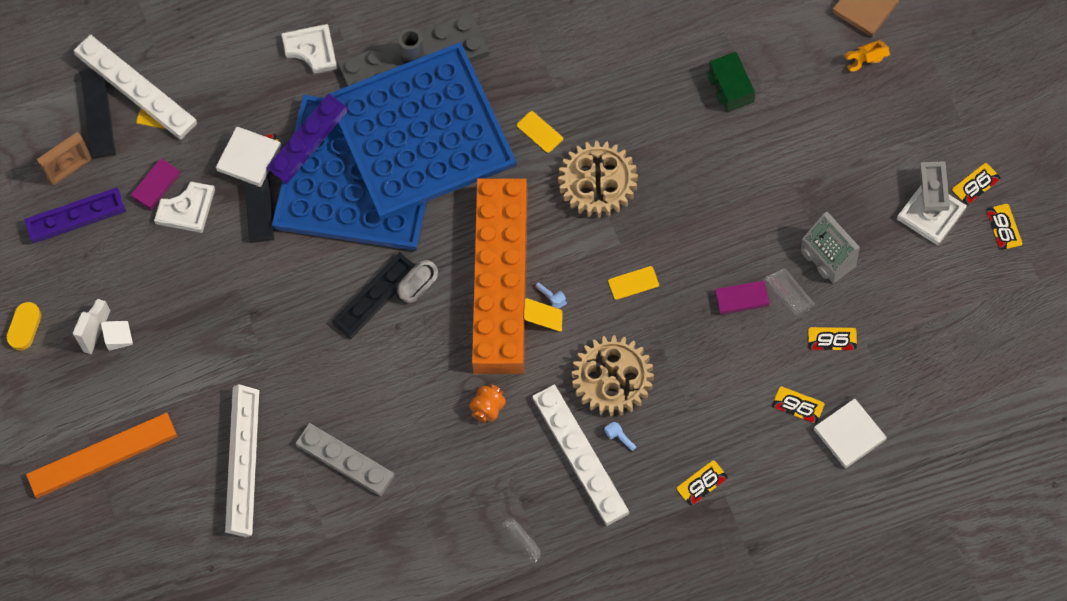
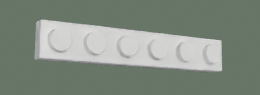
[74,35,197,140]
[225,384,259,537]
[533,384,629,526]

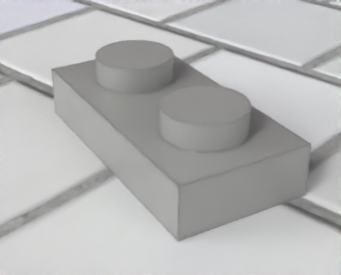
[920,161,950,212]

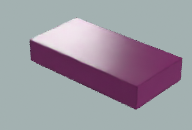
[131,158,181,211]
[715,281,770,315]

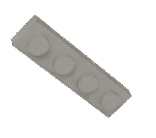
[295,423,395,497]

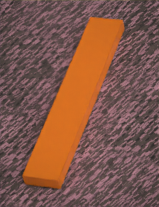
[26,413,178,498]

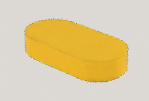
[7,302,41,351]

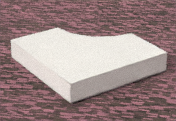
[281,24,337,74]
[154,182,215,233]
[73,299,110,354]

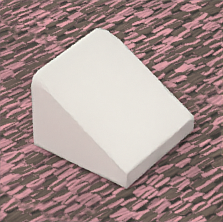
[101,321,133,351]

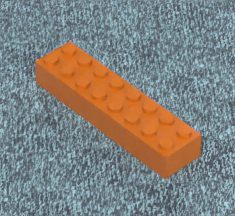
[472,179,528,374]

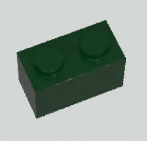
[707,51,755,112]

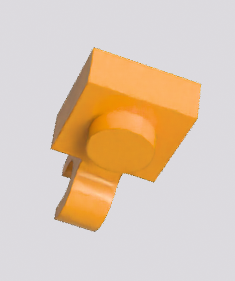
[844,40,890,71]

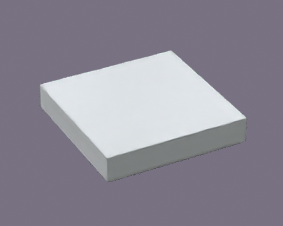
[216,127,281,187]
[897,186,967,246]
[814,399,887,469]

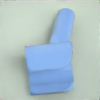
[535,282,567,309]
[604,422,636,451]

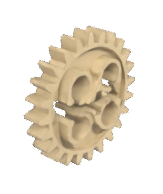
[558,141,638,218]
[572,335,654,416]

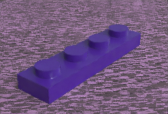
[267,93,349,184]
[24,187,126,244]

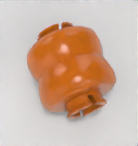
[469,384,506,423]

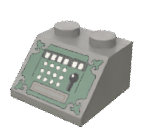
[801,212,860,284]

